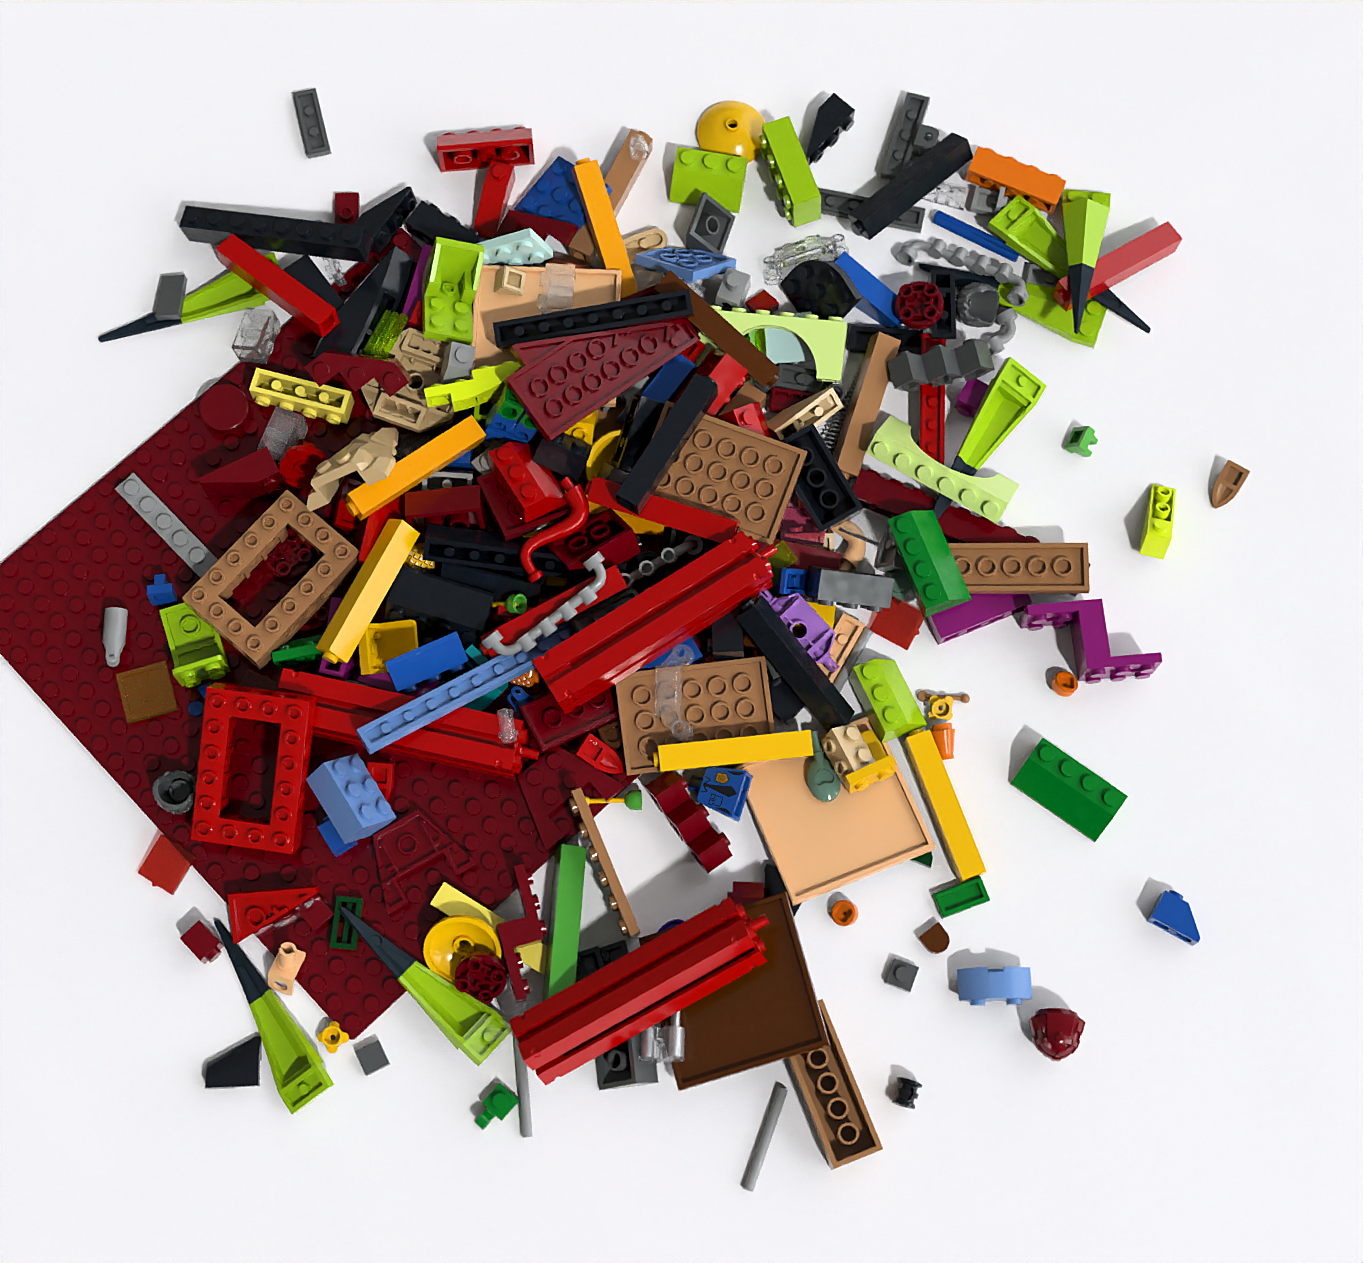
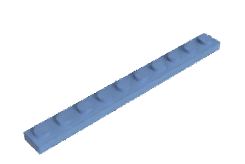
[357,620,576,754]

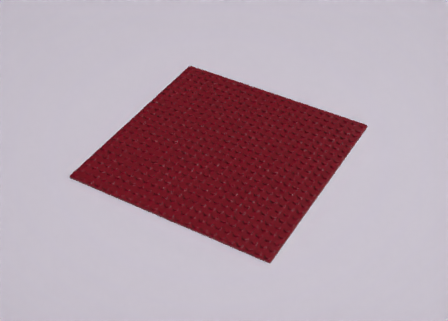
[0,229,766,1040]

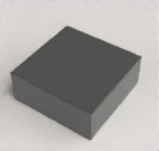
[355,1040,390,1076]

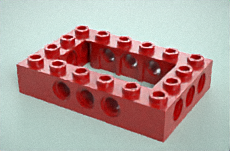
[191,682,317,854]

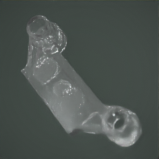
[763,234,850,285]
[654,644,695,742]

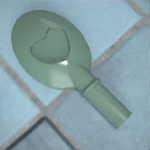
[807,731,841,802]

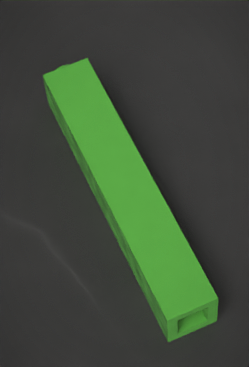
[542,844,587,1001]

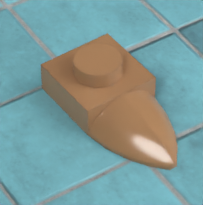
[1212,459,1251,509]

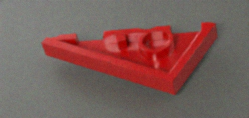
[228,885,319,944]

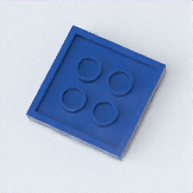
[514,156,612,233]

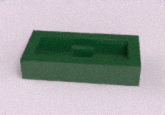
[330,896,364,951]

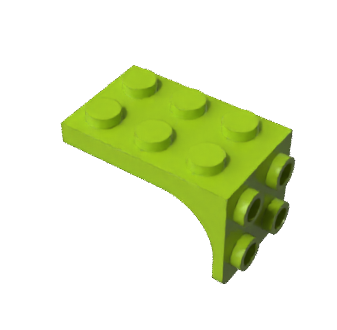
[159,602,231,688]

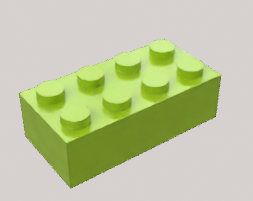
[759,116,821,228]

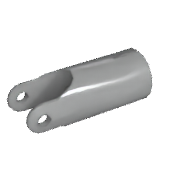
[603,376,652,423]
[102,607,128,667]

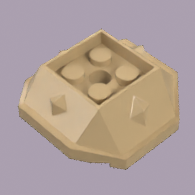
[361,327,457,433]

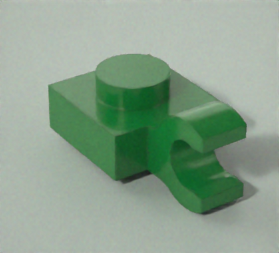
[475,1083,519,1130]

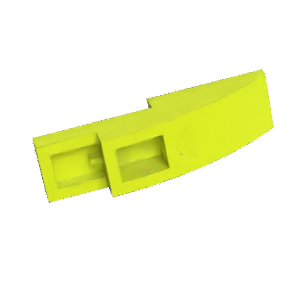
[424,361,522,412]

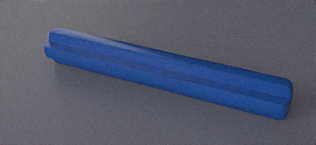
[932,210,1020,262]

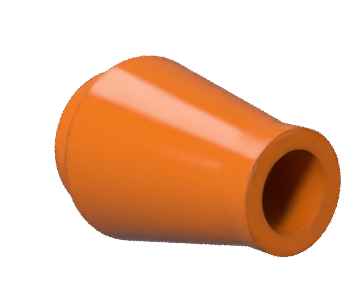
[931,723,955,760]

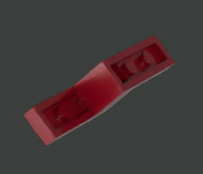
[496,863,547,1003]

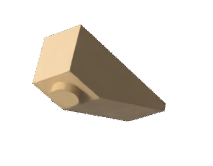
[767,386,844,441]

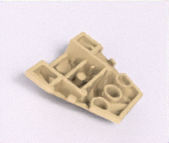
[306,428,399,511]

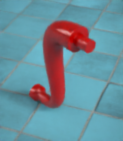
[520,477,590,584]

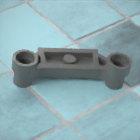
[753,363,845,402]

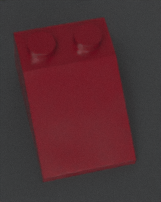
[198,446,287,499]
[546,508,641,570]

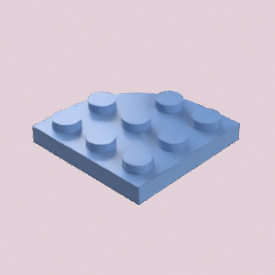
[635,247,736,283]

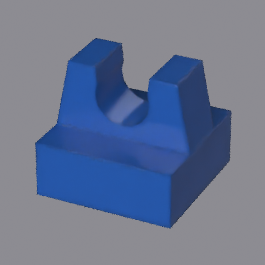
[147,574,177,606]

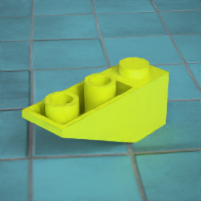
[1139,484,1176,559]

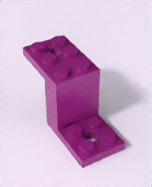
[1019,599,1163,684]

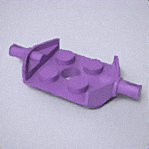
[759,590,840,674]

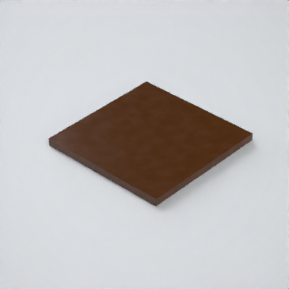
[638,892,830,1091]

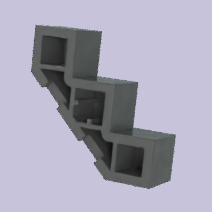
[887,338,995,392]

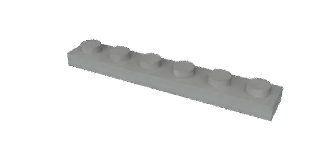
[115,473,218,578]

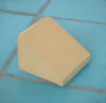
[494,265,526,296]

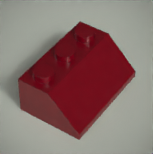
[405,484,487,543]

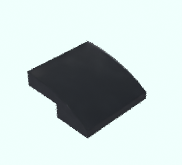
[767,670,805,725]
[577,939,630,980]

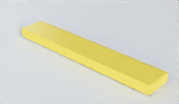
[430,882,547,976]

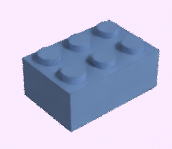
[306,753,397,844]

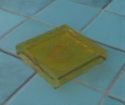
[116,661,178,724]

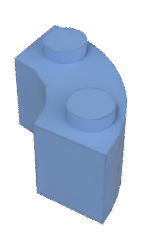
[957,966,1032,1006]

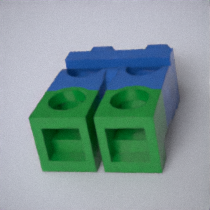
[484,385,539,444]

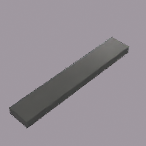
[782,188,925,233]

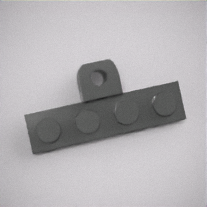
[881,92,939,180]

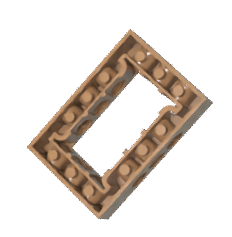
[182,490,360,670]

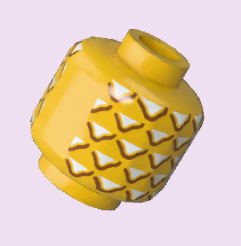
[404,542,440,573]

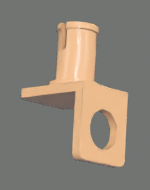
[268,942,306,996]

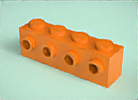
[965,146,1066,215]

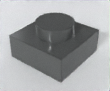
[885,958,919,993]

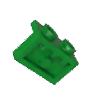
[272,635,323,669]

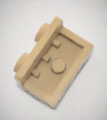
[821,723,876,784]

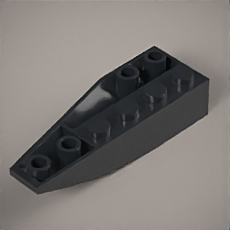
[311,246,414,378]

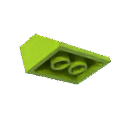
[669,147,748,213]
[849,659,927,744]

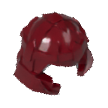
[1028,1008,1086,1061]

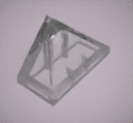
[922,181,970,211]

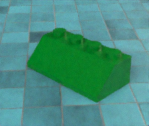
[887,510,972,618]
[1010,738,1128,842]

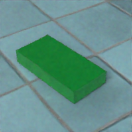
[932,876,990,919]

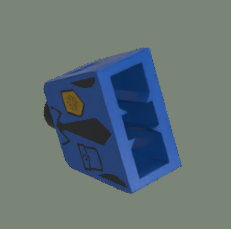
[688,767,753,822]

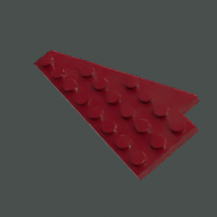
[504,319,701,443]

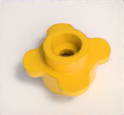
[928,695,954,721]
[317,1021,349,1053]

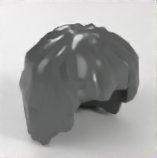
[955,282,1000,328]
[152,770,197,815]

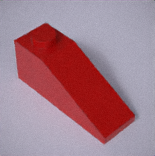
[473,160,516,240]

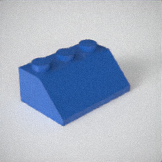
[385,631,468,694]

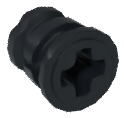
[892,1077,923,1110]

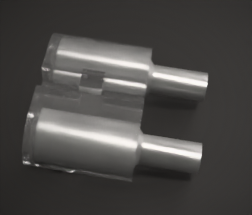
[639,1011,685,1063]

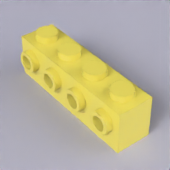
[249,368,354,425]

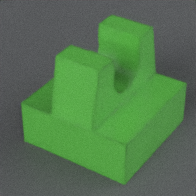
[1064,426,1098,457]

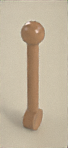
[917,691,970,703]

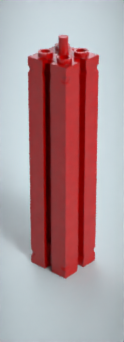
[532,530,778,715]
[274,668,540,780]
[509,896,770,1085]

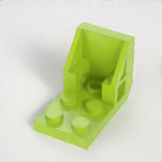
[422,237,484,346]

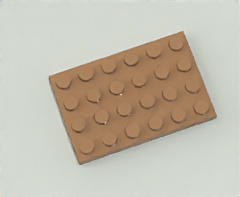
[651,400,808,545]
[615,656,775,776]

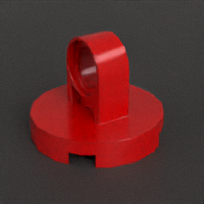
[279,441,328,489]

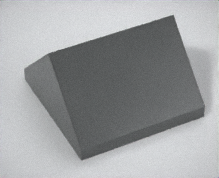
[686,192,735,254]

